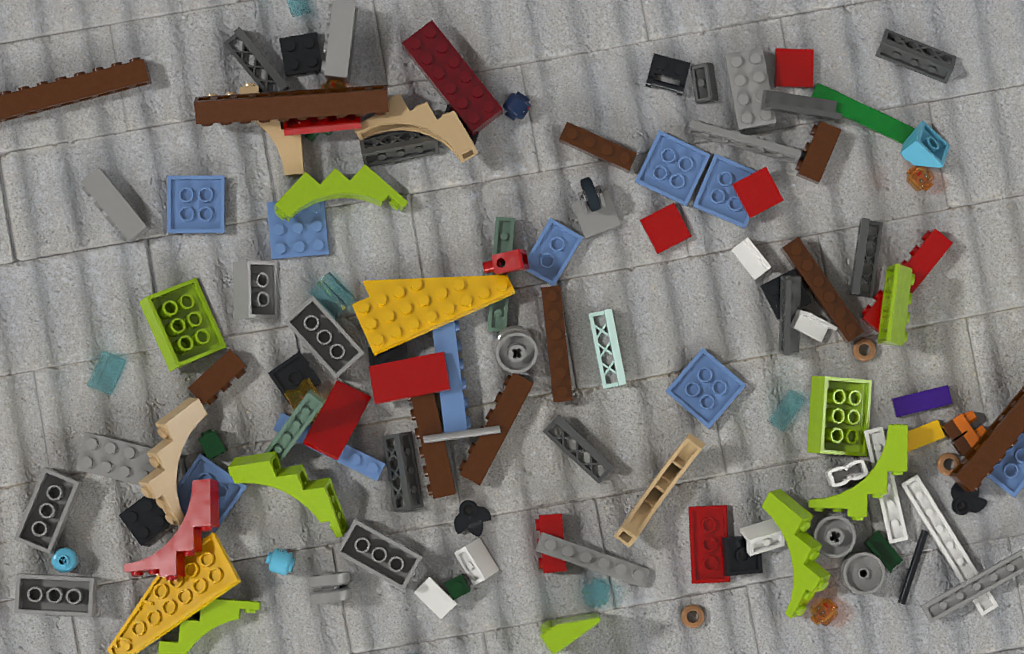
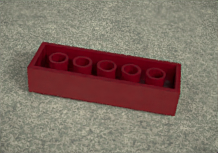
[402,20,503,136]

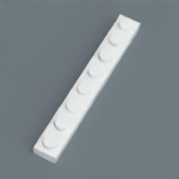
[900,474,998,616]

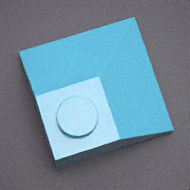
[900,121,950,168]

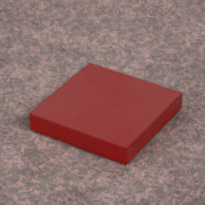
[774,48,814,88]
[732,167,784,219]
[640,203,691,254]

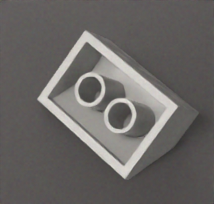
[233,260,279,320]

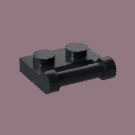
[645,53,691,96]

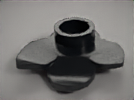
[951,482,988,515]
[454,500,491,537]

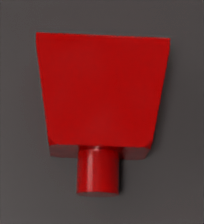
[483,249,530,275]

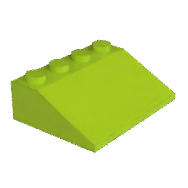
[877,263,915,346]
[139,278,227,372]
[807,376,872,457]
[539,612,602,654]

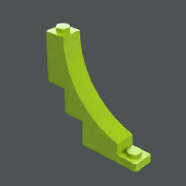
[274,164,408,222]
[228,451,349,538]
[158,598,261,654]

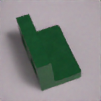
[863,530,903,573]

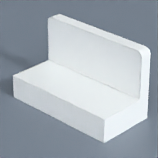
[731,237,771,280]
[791,309,838,342]
[740,519,785,556]
[454,538,499,585]
[414,576,457,619]

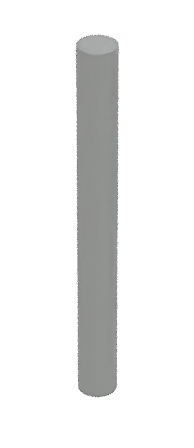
[423,425,501,444]

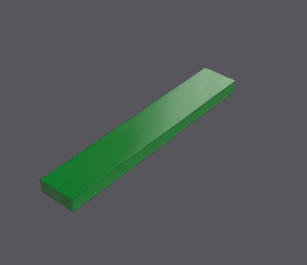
[811,83,915,145]

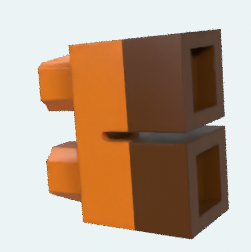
[940,411,986,456]

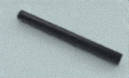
[898,529,929,605]

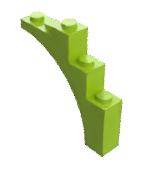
[809,424,908,520]
[762,489,831,619]

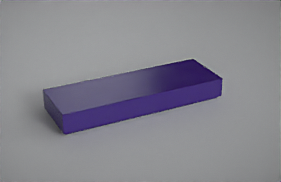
[891,385,953,417]

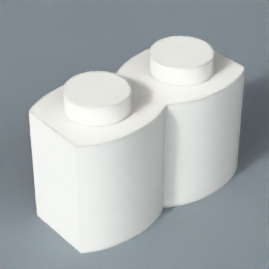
[825,460,868,487]

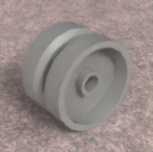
[494,326,538,373]
[811,515,856,558]
[839,551,885,595]
[308,571,353,604]

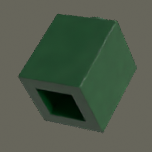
[198,429,228,460]
[444,573,471,600]

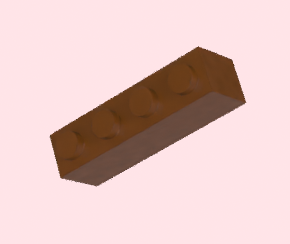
[559,122,637,173]

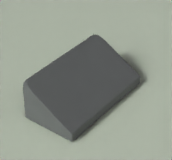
[691,62,718,104]

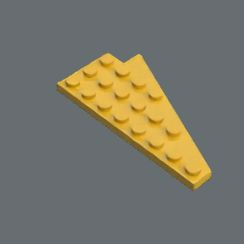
[352,275,515,356]
[107,533,241,654]

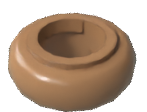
[852,338,876,362]
[937,452,960,476]
[681,604,705,628]

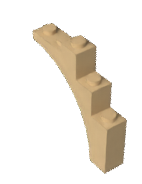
[206,83,305,177]
[354,94,478,163]
[139,397,207,526]
[614,433,705,547]

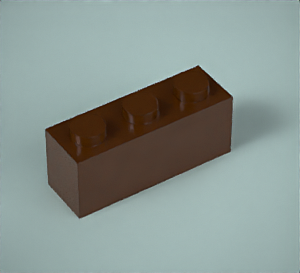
[795,121,841,184]
[188,349,248,405]

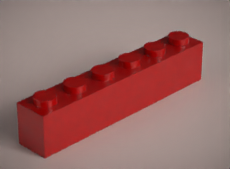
[861,229,953,333]

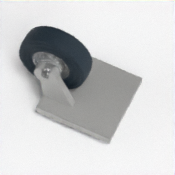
[572,177,621,239]

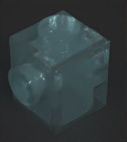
[581,577,611,609]

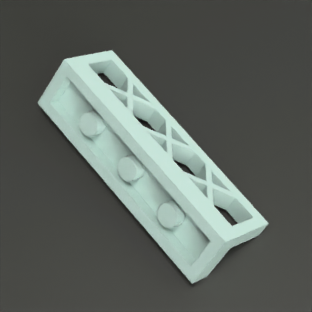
[589,309,626,389]

